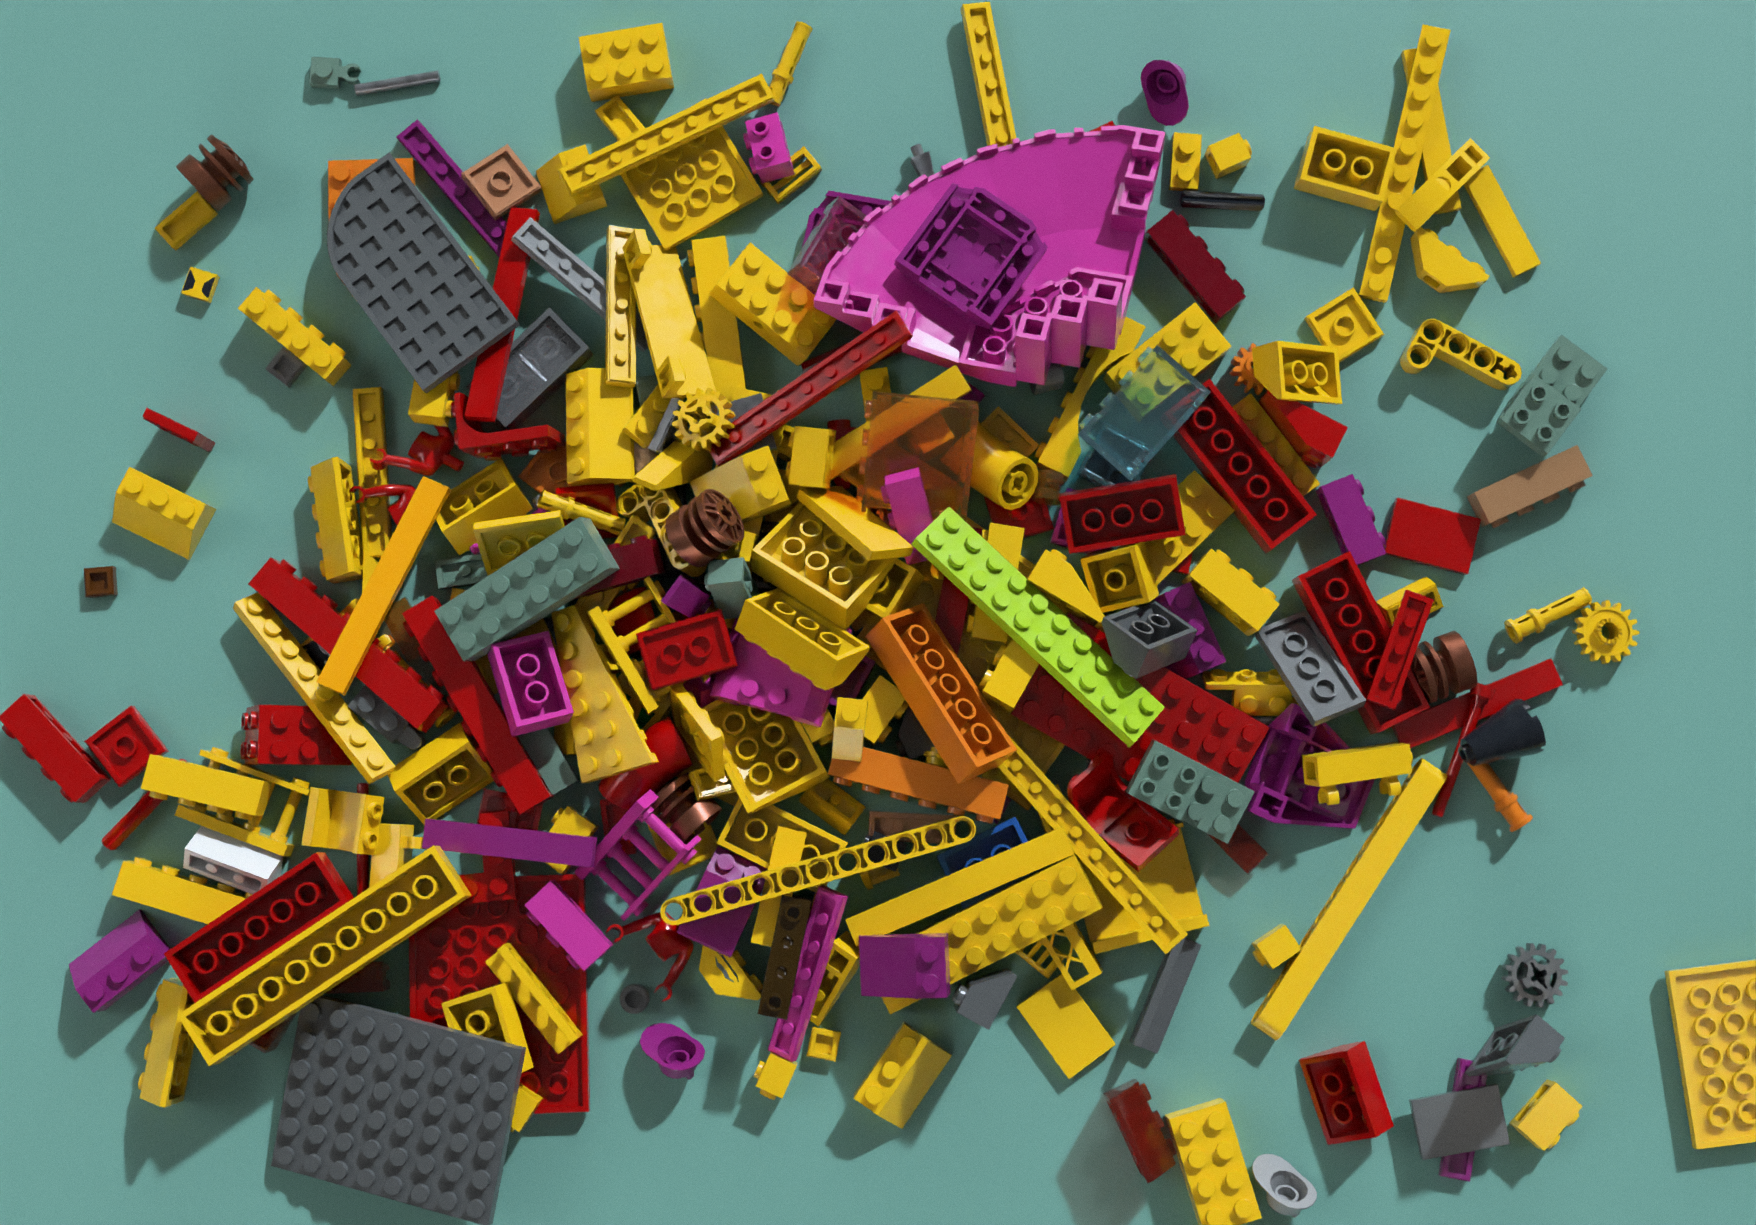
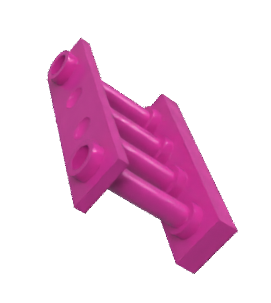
[574,789,701,921]

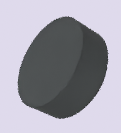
[620,984,650,1014]

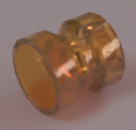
[1032,470,1065,506]

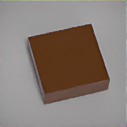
[84,566,118,598]

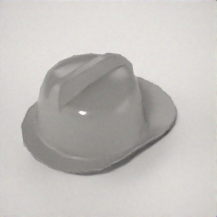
[1252,1154,1317,1218]

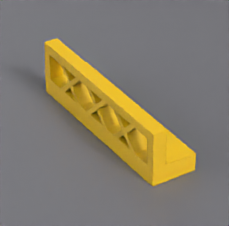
[1041,868,1103,991]
[485,943,583,1054]

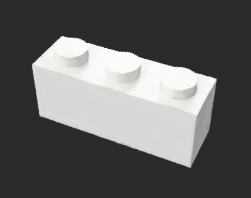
[183,826,283,894]

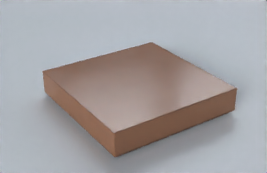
[461,144,541,221]

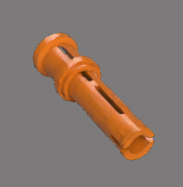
[1467,763,1533,832]

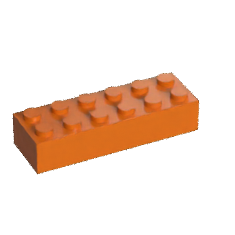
[866,603,1017,784]
[828,747,1009,825]

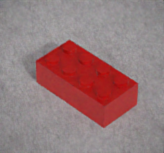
[1060,474,1186,554]

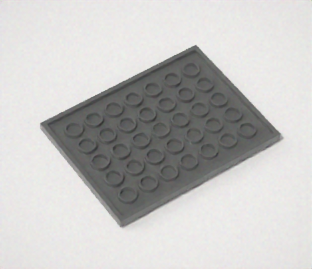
[271,995,526,1225]

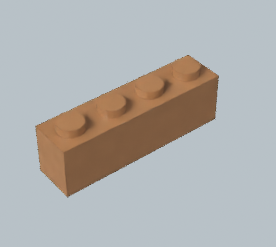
[1467,445,1593,528]

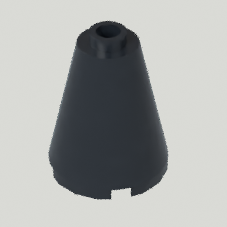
[1458,699,1546,766]

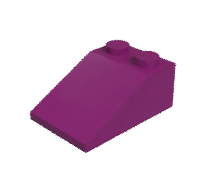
[677,846,768,958]
[859,933,950,999]

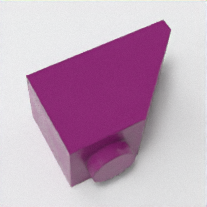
[661,573,712,618]

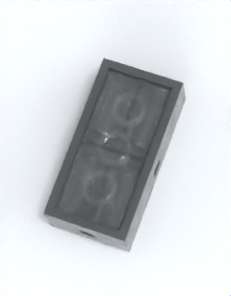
[466,307,593,430]

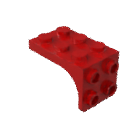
[451,392,566,461]
[240,705,353,766]
[1067,751,1179,872]

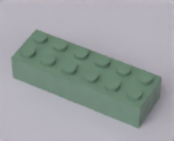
[434,517,620,661]

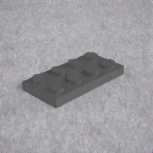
[1254,610,1366,727]

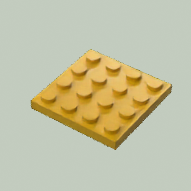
[620,98,763,251]

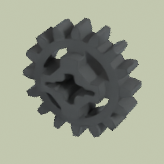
[1501,943,1568,1008]

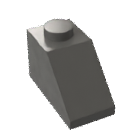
[895,706,935,760]

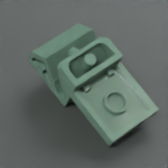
[1496,335,1607,457]
[1125,739,1255,844]

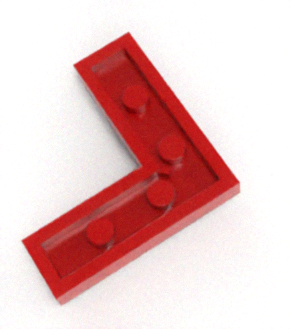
[458,811,517,905]

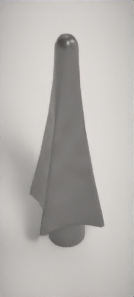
[910,144,934,177]

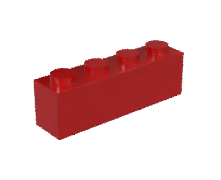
[0,694,111,803]

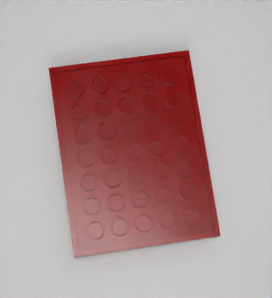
[409,874,590,1114]

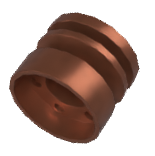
[175,134,254,211]
[665,489,744,567]
[1410,630,1478,704]
[651,772,723,845]

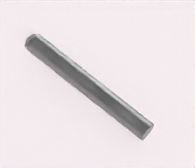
[354,70,441,96]

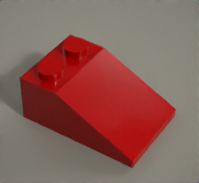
[1258,390,1348,468]

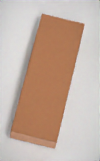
[868,811,957,844]

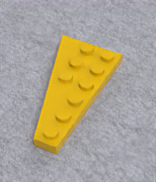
[551,605,659,783]

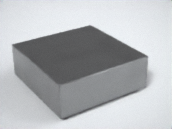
[265,347,307,388]

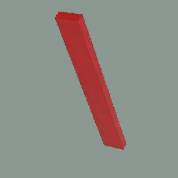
[464,208,540,422]
[709,310,914,466]

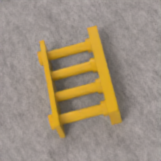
[588,576,710,715]
[174,747,310,857]

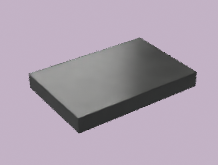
[1409,1084,1510,1160]

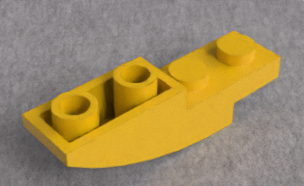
[1394,138,1490,233]

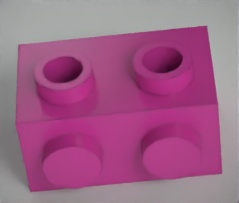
[743,112,795,184]

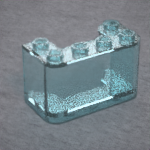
[1078,345,1211,481]

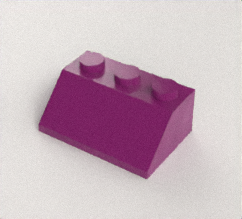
[1154,582,1226,679]
[69,909,171,1013]

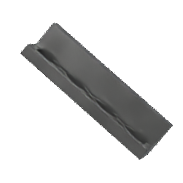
[1129,937,1201,1054]

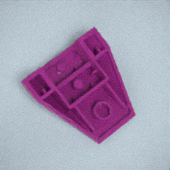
[1245,703,1375,829]

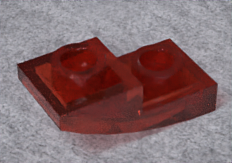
[1208,824,1269,875]

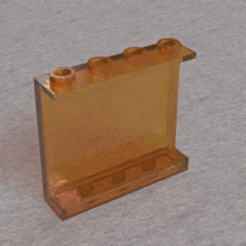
[856,391,979,522]

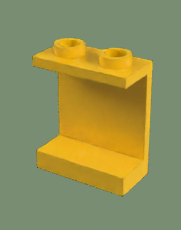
[301,787,384,855]

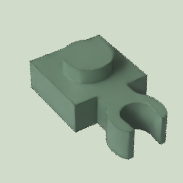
[309,57,361,89]

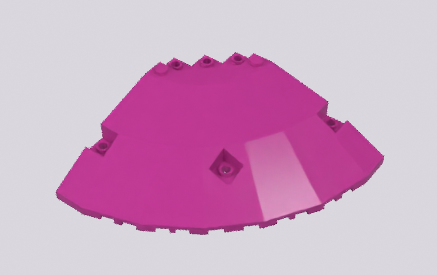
[814,125,1165,387]

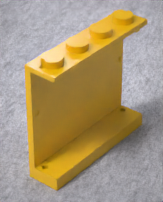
[1074,818,1209,954]

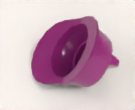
[1140,60,1189,126]
[640,1023,705,1080]

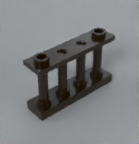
[757,895,813,1020]

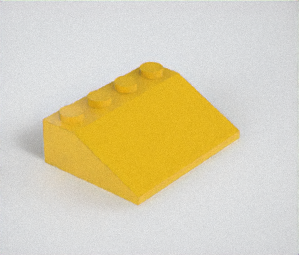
[752,502,898,630]
[701,700,830,814]

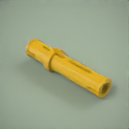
[769,21,813,107]
[537,490,626,536]

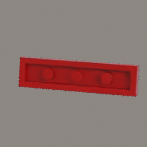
[1366,590,1434,710]

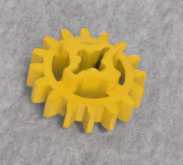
[672,387,735,452]

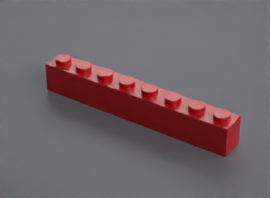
[248,557,448,733]
[402,595,554,815]

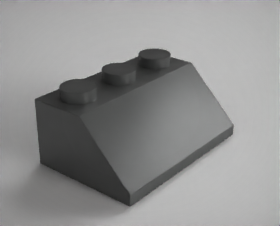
[1102,599,1198,679]
[952,968,1017,1030]
[1465,1014,1565,1077]

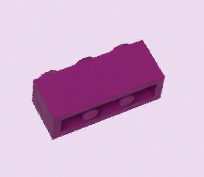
[1315,474,1387,566]

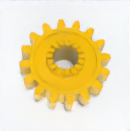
[1572,600,1640,664]

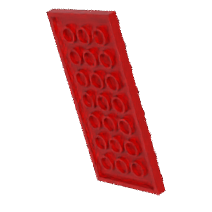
[1010,612,1270,783]

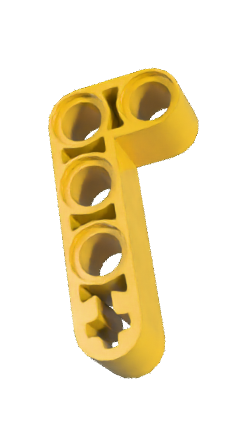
[1400,319,1522,390]
[617,484,707,577]

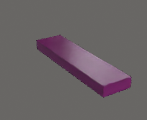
[1438,1058,1487,1182]

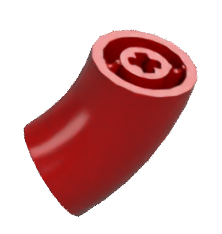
[598,716,693,810]

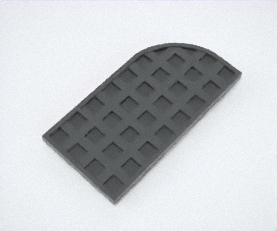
[327,152,520,394]

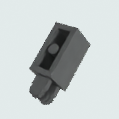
[348,685,426,751]

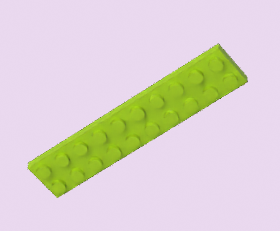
[911,506,1165,748]

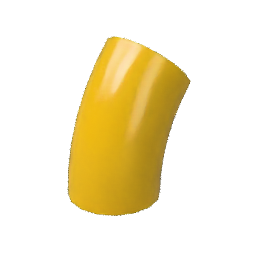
[940,420,1038,510]

